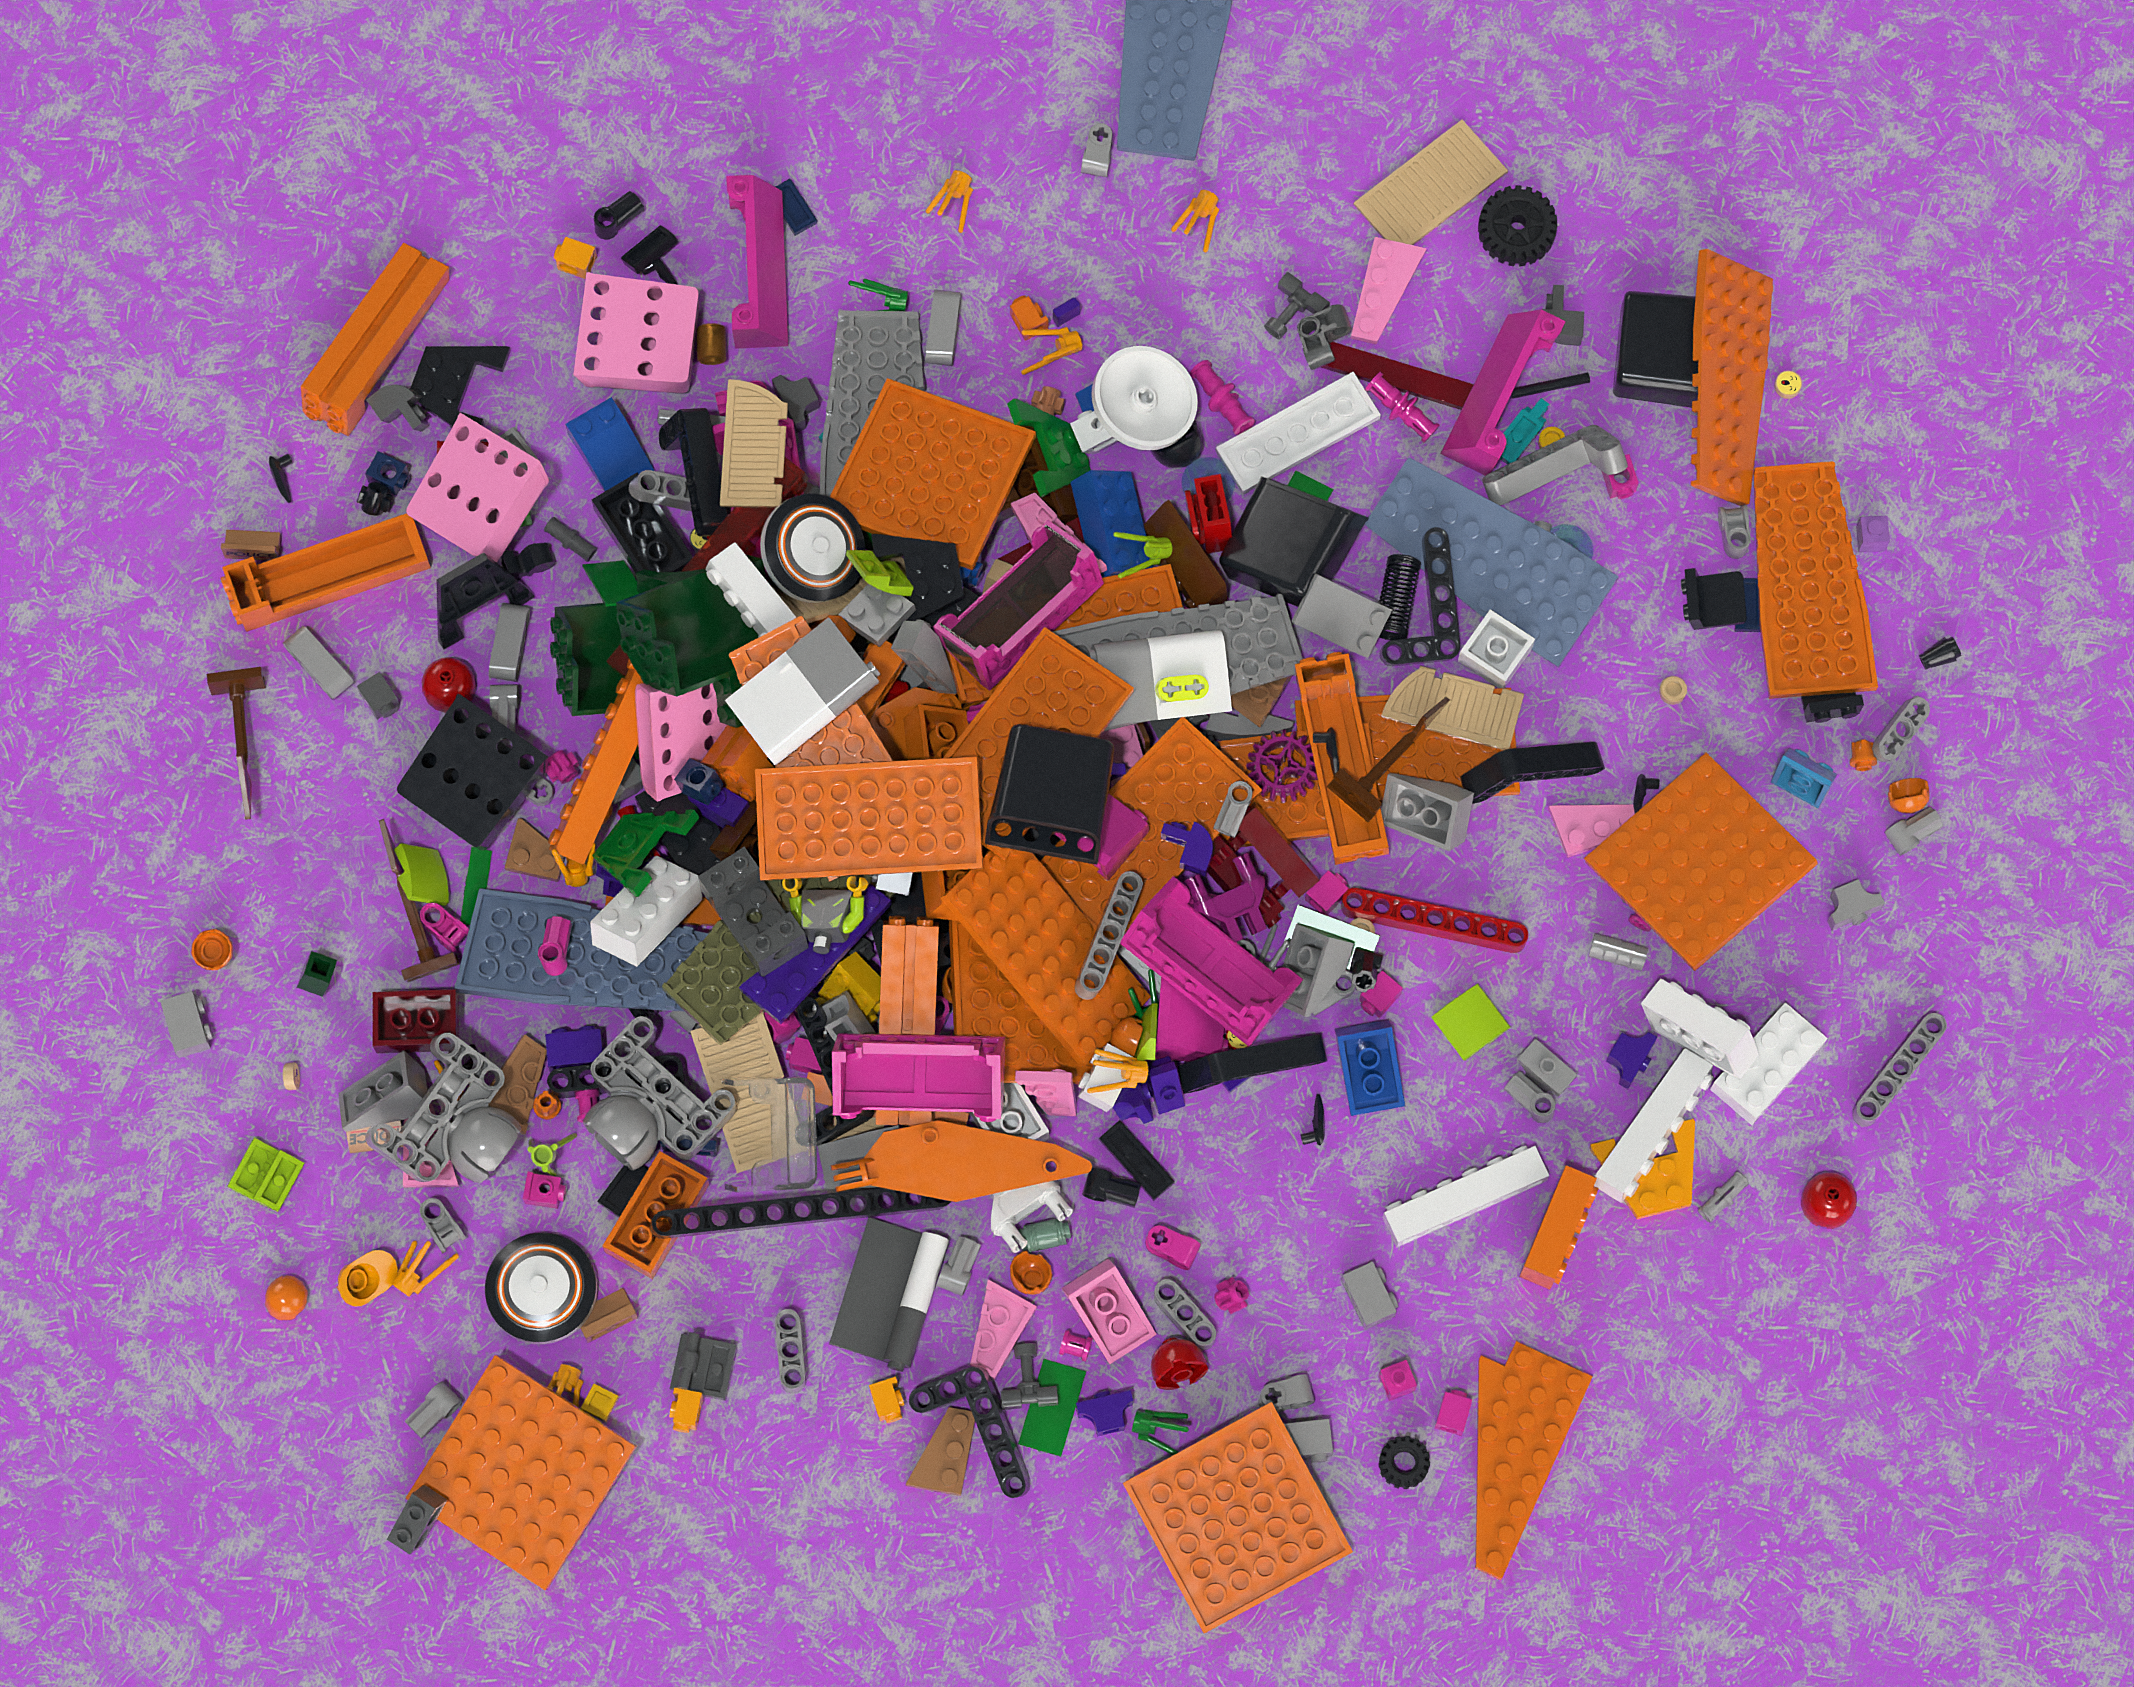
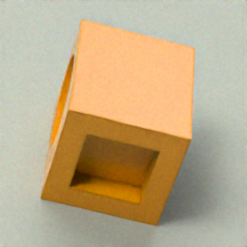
[554,237,597,279]

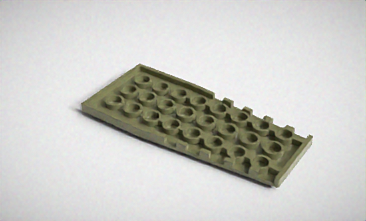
[662,875,896,1045]

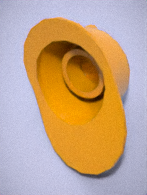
[336,1250,398,1306]

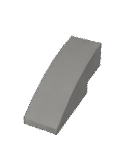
[1206,712,1293,741]

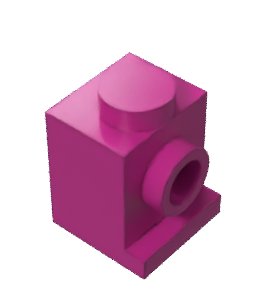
[523,1172,566,1209]

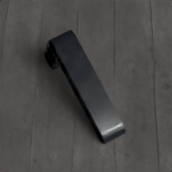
[659,408,728,537]
[1380,527,1460,666]
[1460,742,1605,804]
[795,997,874,1146]
[1177,1034,1327,1094]
[547,1055,686,1118]
[909,1367,1030,1498]

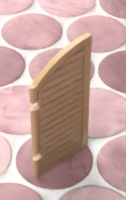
[720,379,788,508]
[1381,666,1524,750]

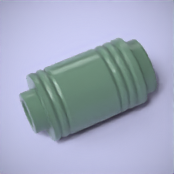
[1018,1218,1071,1253]

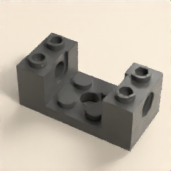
[698,847,809,977]

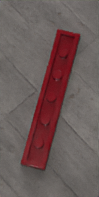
[1321,342,1474,410]

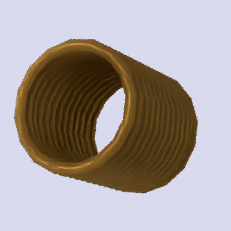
[697,323,726,365]

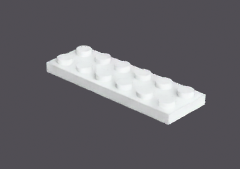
[1215,372,1381,495]

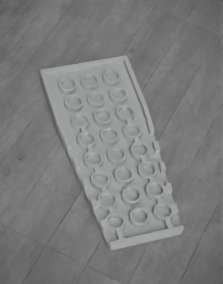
[820,310,924,497]
[1053,594,1302,731]

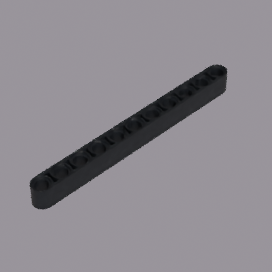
[649,1188,951,1239]

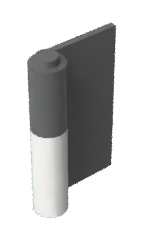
[829,1217,949,1372]

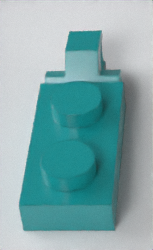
[1500,398,1550,465]

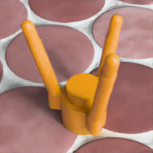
[926,170,973,233]
[1171,190,1219,253]
[1021,327,1082,375]
[552,826,596,887]
[1087,1049,1148,1093]
[392,1241,459,1297]
[547,1364,584,1407]

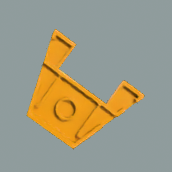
[1589,1119,1695,1219]

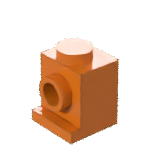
[1010,295,1048,341]

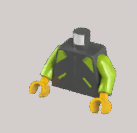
[782,876,868,954]

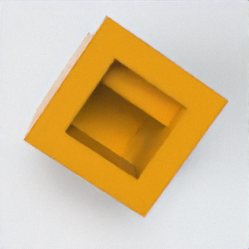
[869,1377,904,1423]
[669,1388,703,1433]

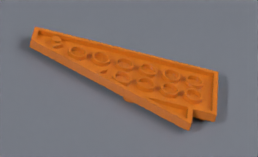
[1475,1341,1593,1580]

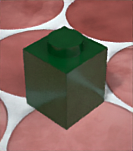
[297,951,337,997]

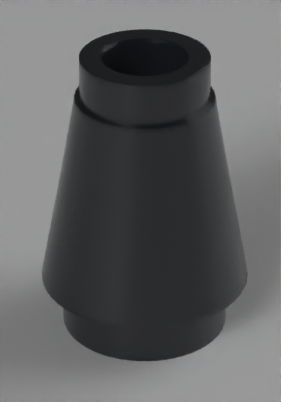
[1919,637,1962,670]

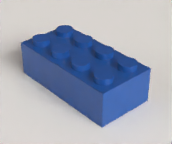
[1071,470,1153,578]

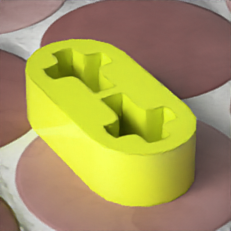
[1155,675,1209,702]

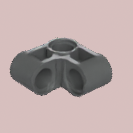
[1297,304,1352,370]

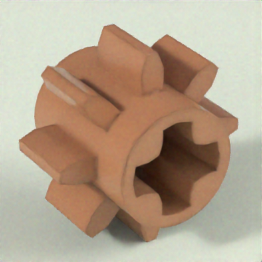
[1031,386,1065,416]

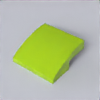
[846,550,913,596]
[394,843,449,906]
[1431,984,1511,1061]
[1134,1003,1158,1061]
[227,1137,304,1212]

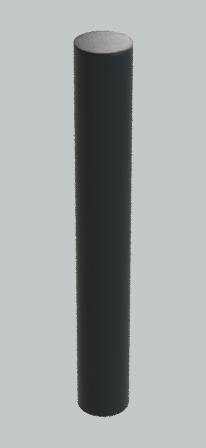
[1511,372,1590,399]

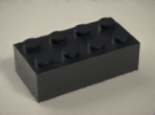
[591,472,696,574]
[635,791,721,876]

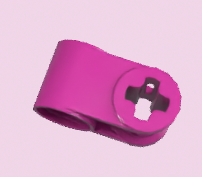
[420,903,469,953]
[1145,1225,1201,1270]

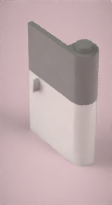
[725,617,881,765]
[1087,630,1232,726]

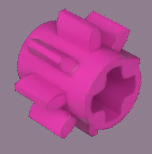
[546,750,580,784]
[1214,1277,1249,1314]

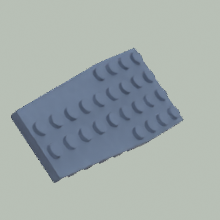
[1117,0,1232,161]
[1365,458,1619,668]
[455,888,711,1011]

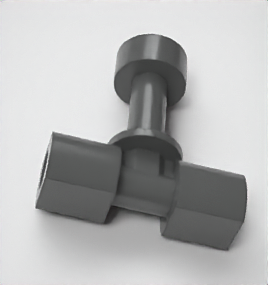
[1264,272,1330,339]
[1001,1343,1058,1410]

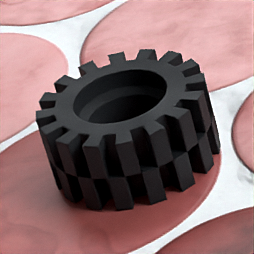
[1378,1436,1430,1489]

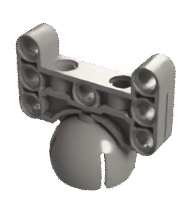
[583,1016,736,1170]
[366,1033,521,1183]

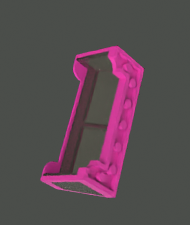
[933,520,1104,691]

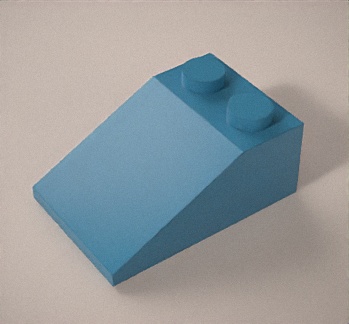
[1770,748,1837,808]

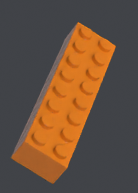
[903,704,984,921]

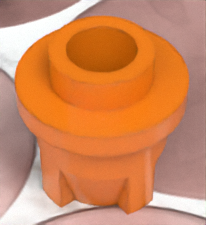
[1850,740,1877,772]
[533,1091,561,1120]

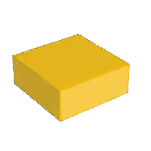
[581,1384,619,1422]

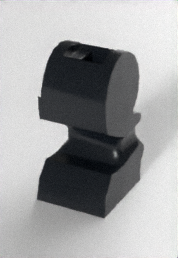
[500,542,555,580]

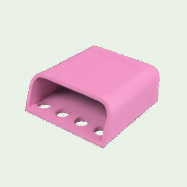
[573,272,699,394]
[406,413,549,562]
[635,683,727,802]

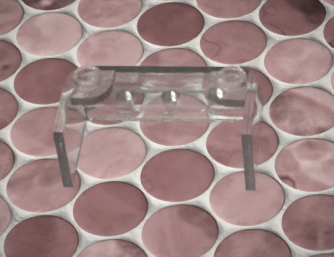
[722,1076,817,1192]

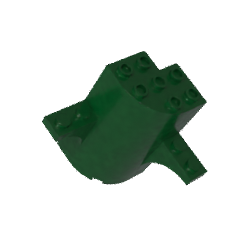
[616,554,766,728]
[550,601,639,759]

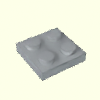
[838,584,916,647]

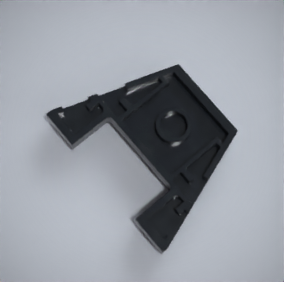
[410,346,511,428]
[871,534,965,638]
[436,552,534,650]

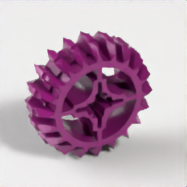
[1246,729,1319,803]

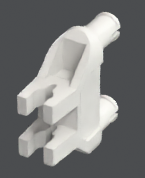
[990,1181,1073,1253]

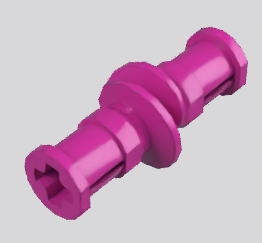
[1190,360,1255,435]
[1364,372,1440,443]

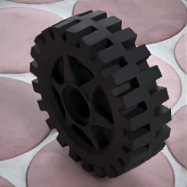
[1478,185,1557,267]

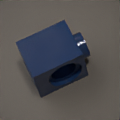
[365,451,410,496]
[674,758,724,805]

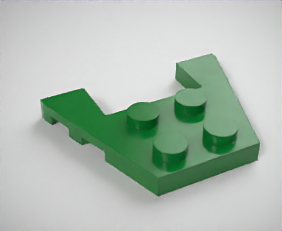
[1007,398,1091,497]
[592,809,699,897]

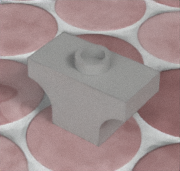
[1827,879,1885,931]
[822,990,877,1042]
[1517,1038,1577,1097]

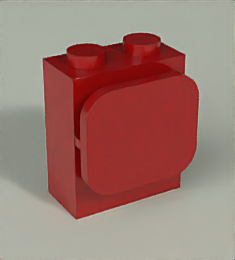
[1184,474,1232,554]

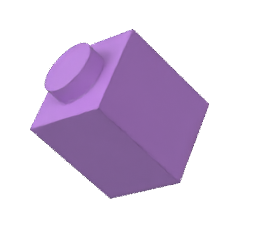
[1856,515,1890,553]

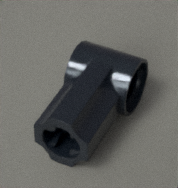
[594,191,644,240]
[1350,947,1383,993]
[1082,1167,1141,1208]

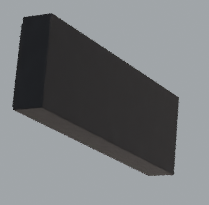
[1099,1120,1175,1201]

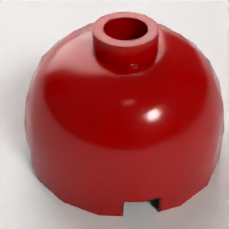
[421,657,476,713]
[1801,1172,1857,1229]
[1151,1337,1208,1390]

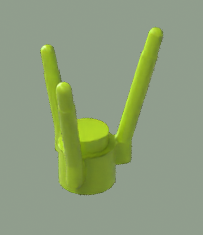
[1113,532,1172,578]
[527,1133,577,1176]

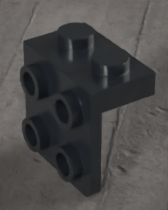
[1681,568,1747,630]
[1801,692,1864,723]

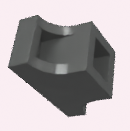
[772,375,819,433]

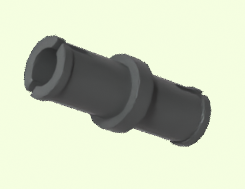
[544,517,597,562]

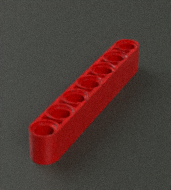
[1341,888,1528,953]

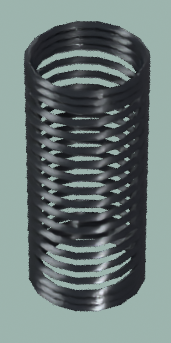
[1379,554,1421,641]

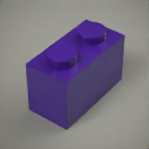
[545,1026,604,1072]

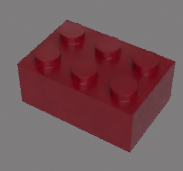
[373,989,459,1053]

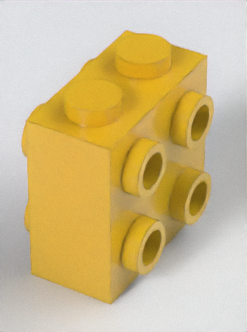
[818,951,881,1026]

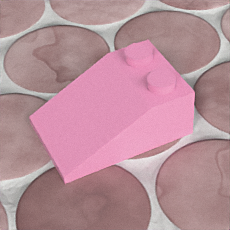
[1061,1259,1157,1364]

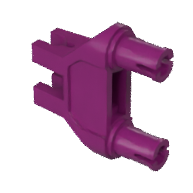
[1184,853,1267,942]

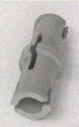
[1698,1172,1749,1223]

